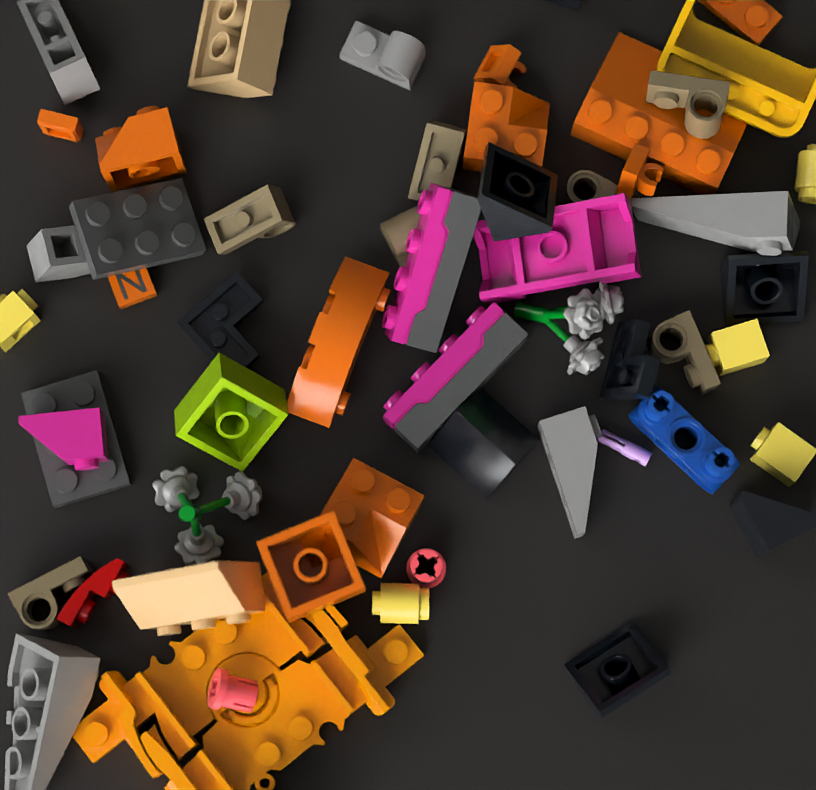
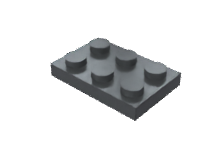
[69,178,206,280]
[21,370,132,508]

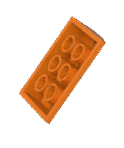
[570,32,747,195]

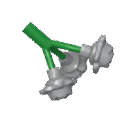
[514,282,624,375]
[153,466,262,565]

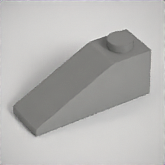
[17,0,100,105]
[27,225,90,282]
[537,406,601,539]

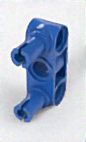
[628,387,740,494]

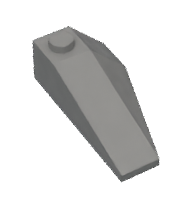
[631,191,800,256]
[4,633,100,790]

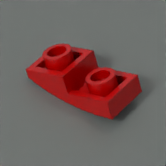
[56,558,130,628]

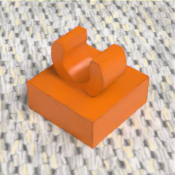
[473,44,527,88]
[616,143,664,200]

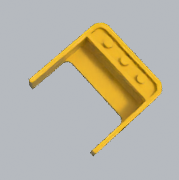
[657,0,816,138]

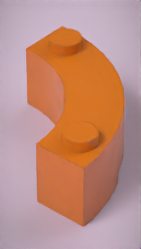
[287,256,391,428]

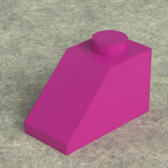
[18,408,109,470]

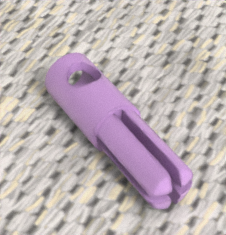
[597,429,652,466]

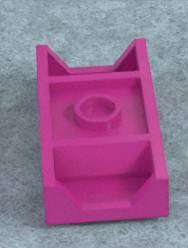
[473,193,642,305]

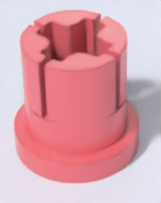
[406,548,446,589]
[207,668,258,713]

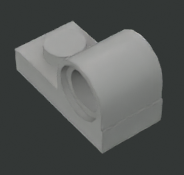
[339,21,426,90]

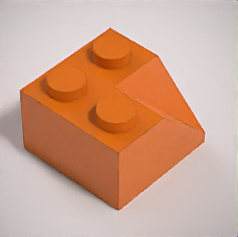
[462,81,550,172]
[95,106,187,192]
[320,458,425,578]
[256,511,366,623]

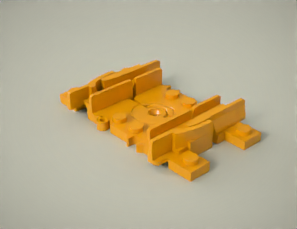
[72,572,424,790]

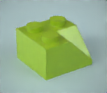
[174,352,289,472]

